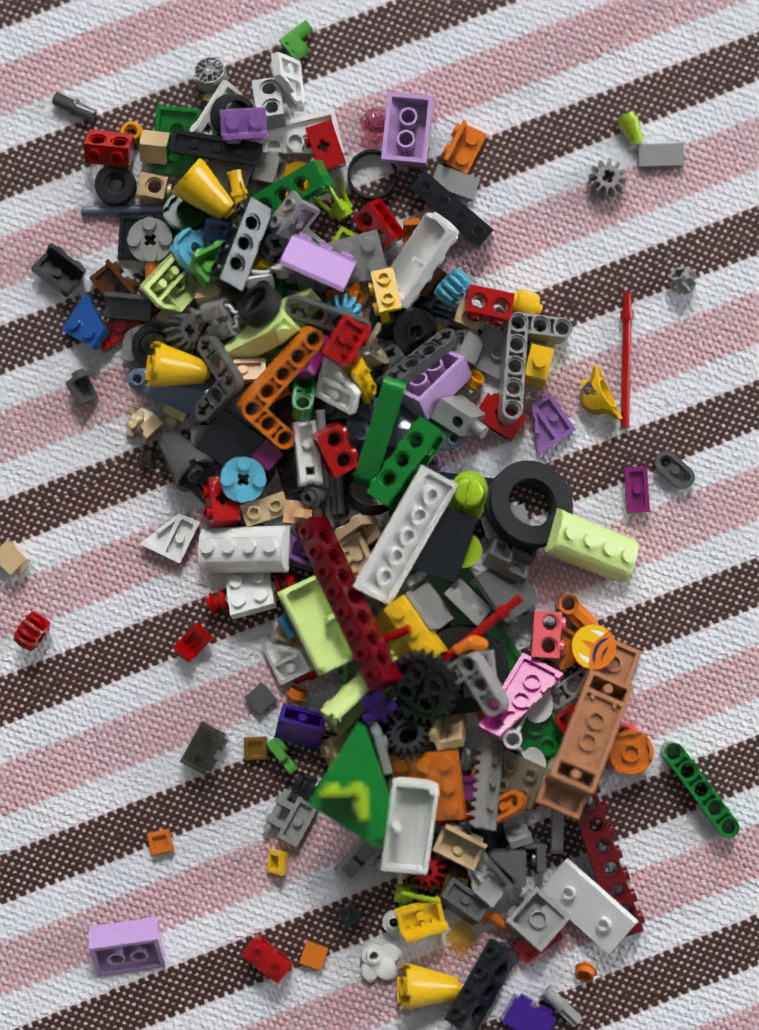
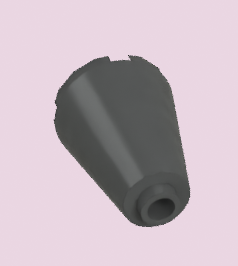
[158,430,215,492]

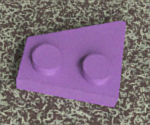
[531,393,576,455]

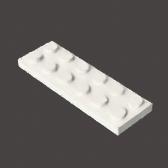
[353,465,459,605]

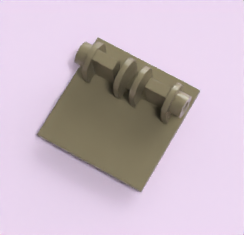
[499,749,547,810]

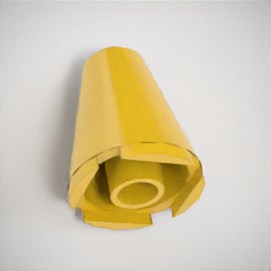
[171,158,234,220]
[145,341,211,387]
[396,963,462,1010]

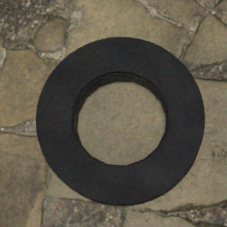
[484,460,573,550]
[419,624,509,714]

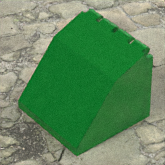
[307,719,391,847]

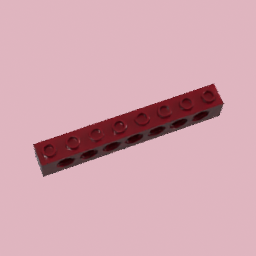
[294,516,403,692]
[576,784,645,938]

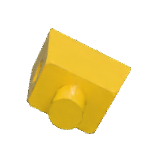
[524,343,554,390]

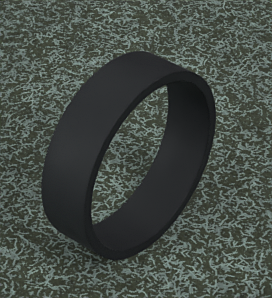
[347,149,397,201]
[345,470,394,516]

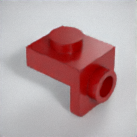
[173,622,213,663]

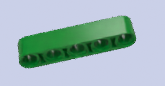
[292,317,322,422]
[353,376,407,486]
[661,741,740,838]

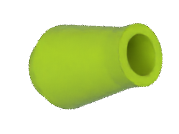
[617,111,644,146]

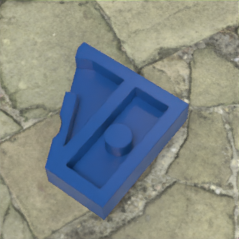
[62,294,109,351]

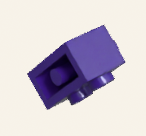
[274,703,326,749]
[500,993,556,1030]

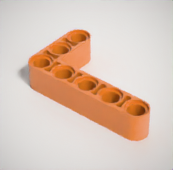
[236,326,324,449]

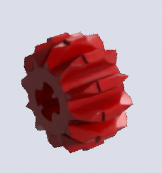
[13,611,51,651]
[408,851,447,890]

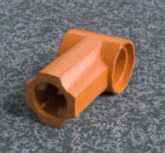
[555,594,598,629]

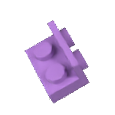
[219,107,268,144]

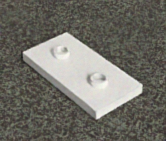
[541,858,638,954]

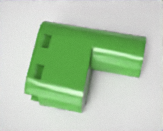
[279,20,313,60]

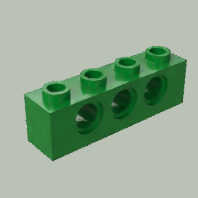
[251,160,334,218]
[366,416,448,512]

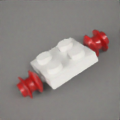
[206,572,296,619]

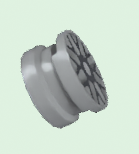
[194,57,228,93]

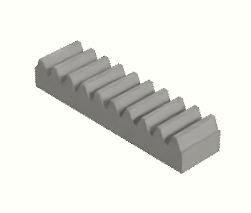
[469,735,504,831]

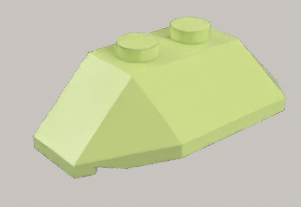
[141,247,200,314]

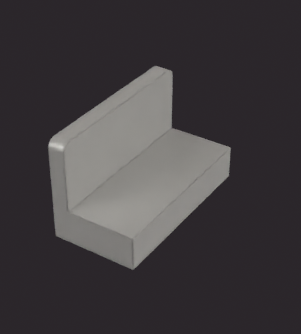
[406,581,456,632]

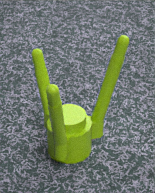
[311,176,354,222]
[394,882,440,907]

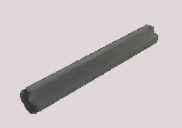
[327,423,345,514]

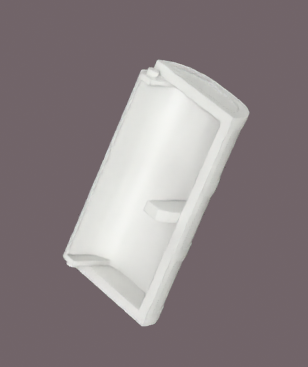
[391,212,460,309]
[198,526,291,573]
[380,777,439,875]

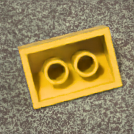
[375,595,448,672]

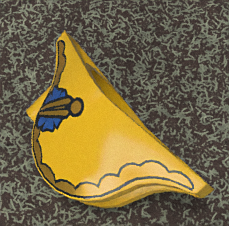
[580,365,622,420]

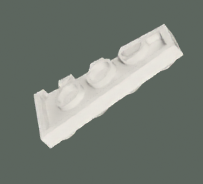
[248,109,345,154]

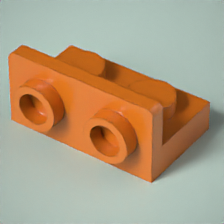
[441,120,487,174]

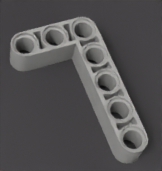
[498,312,573,425]
[388,651,510,721]

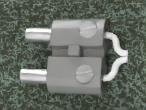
[192,297,240,340]

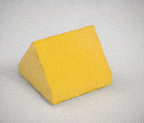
[267,849,290,876]

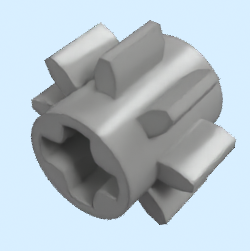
[668,266,698,295]

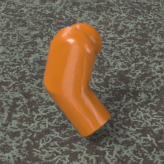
[453,635,488,656]
[479,910,509,932]

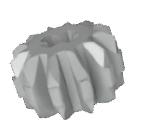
[588,159,627,198]

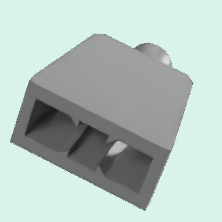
[431,394,489,439]

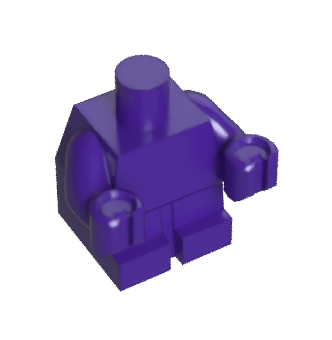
[360,690,398,725]

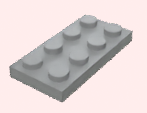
[294,229,388,294]

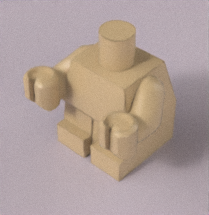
[126,405,163,445]

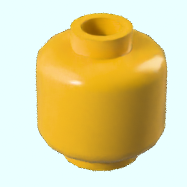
[511,288,543,315]

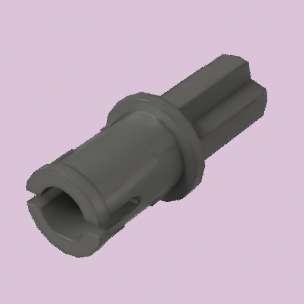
[52,92,97,123]

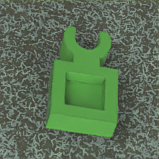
[267,738,298,775]

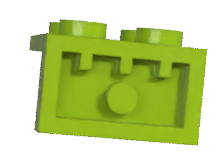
[319,782,369,820]

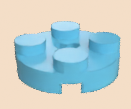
[170,228,213,275]
[220,456,266,503]

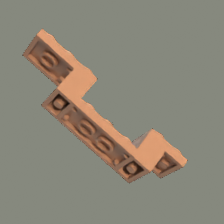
[534,640,642,821]

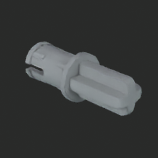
[541,986,582,1027]

